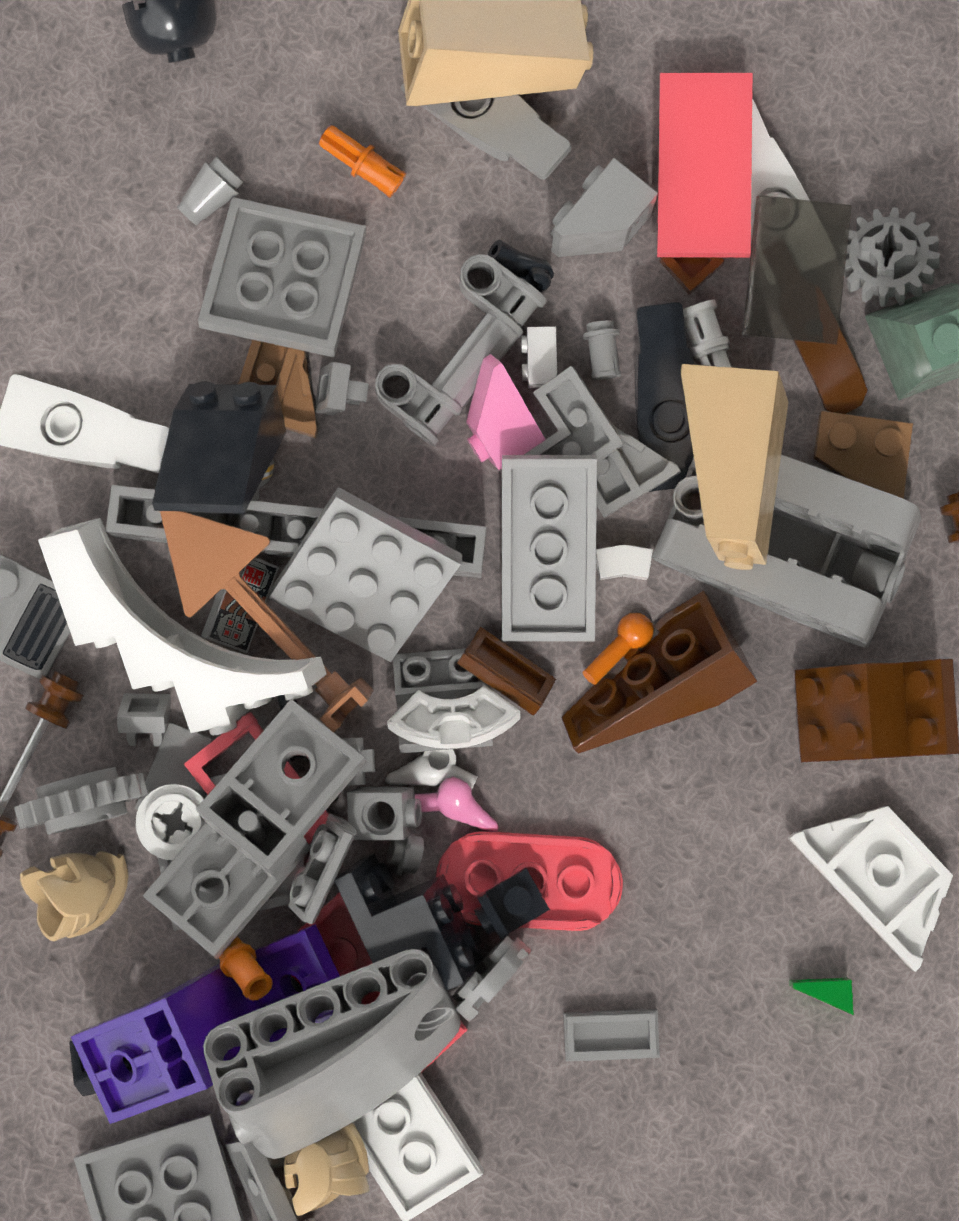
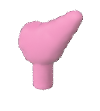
[415,777,499,832]

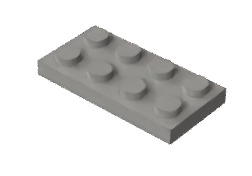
[502,455,597,641]

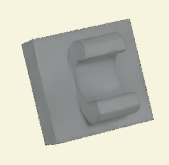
[315,362,369,415]
[117,693,171,746]

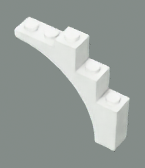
[38,518,326,735]

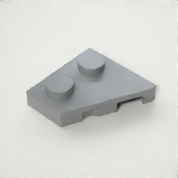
[597,424,681,518]

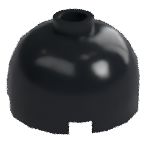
[122,0,217,63]

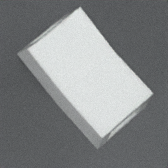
[596,545,653,580]

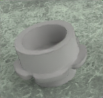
[387,832,424,875]

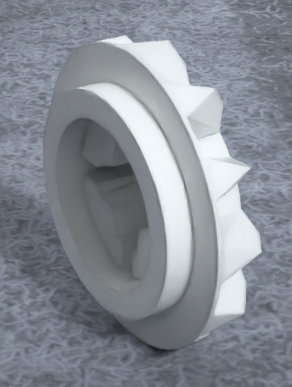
[136,784,206,860]

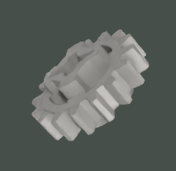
[838,207,940,307]

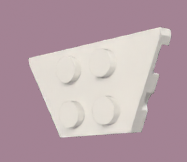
[788,806,953,972]

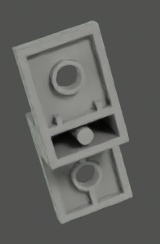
[143,699,366,959]

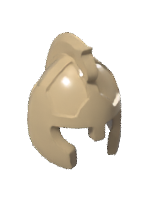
[20,851,128,941]
[284,1123,370,1216]

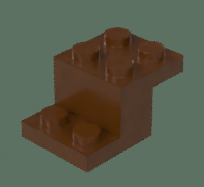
[795,659,959,763]

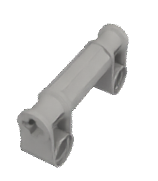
[375,254,547,446]

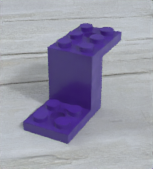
[71,924,340,1124]

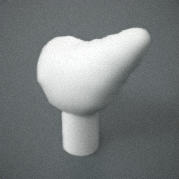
[385,749,478,790]

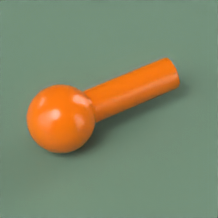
[582,613,654,685]

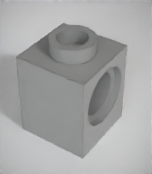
[347,786,422,840]

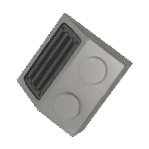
[0,554,71,679]

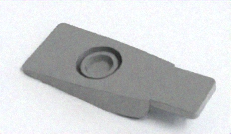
[401,83,571,180]

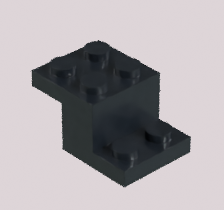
[334,853,483,990]

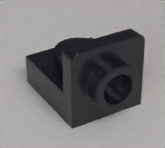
[474,868,550,940]

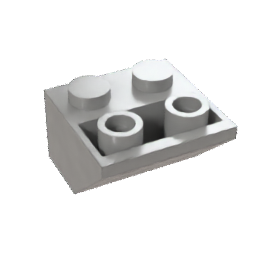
[550,158,658,257]

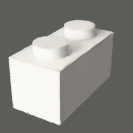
[521,327,557,389]

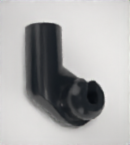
[488,240,554,292]

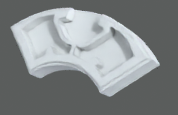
[387,684,520,749]

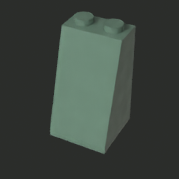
[865,283,959,400]

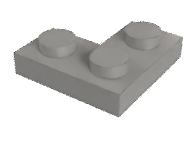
[524,366,625,463]

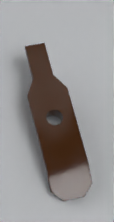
[761,240,868,414]

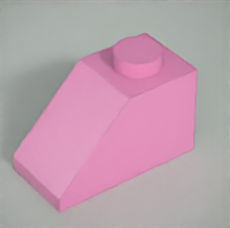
[466,354,546,470]

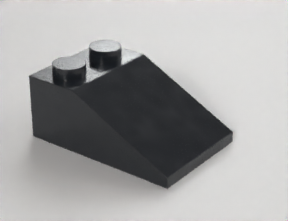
[152,381,286,514]

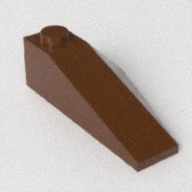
[561,590,758,754]

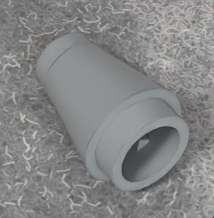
[177,156,244,226]

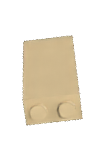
[398,0,594,106]
[681,364,788,570]

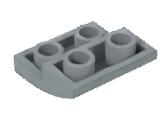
[393,649,493,753]
[288,813,357,924]

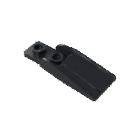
[635,302,694,492]

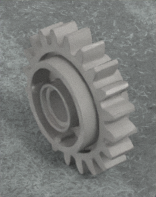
[14,767,148,835]

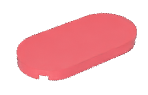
[436,831,623,931]

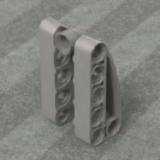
[651,454,922,648]
[203,949,461,1159]

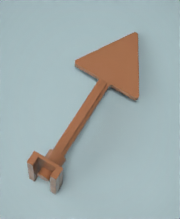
[160,511,374,733]

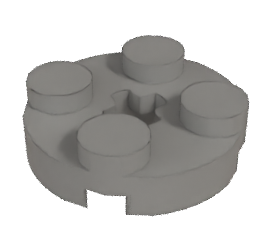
[452,936,532,1022]

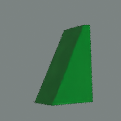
[789,977,854,1015]

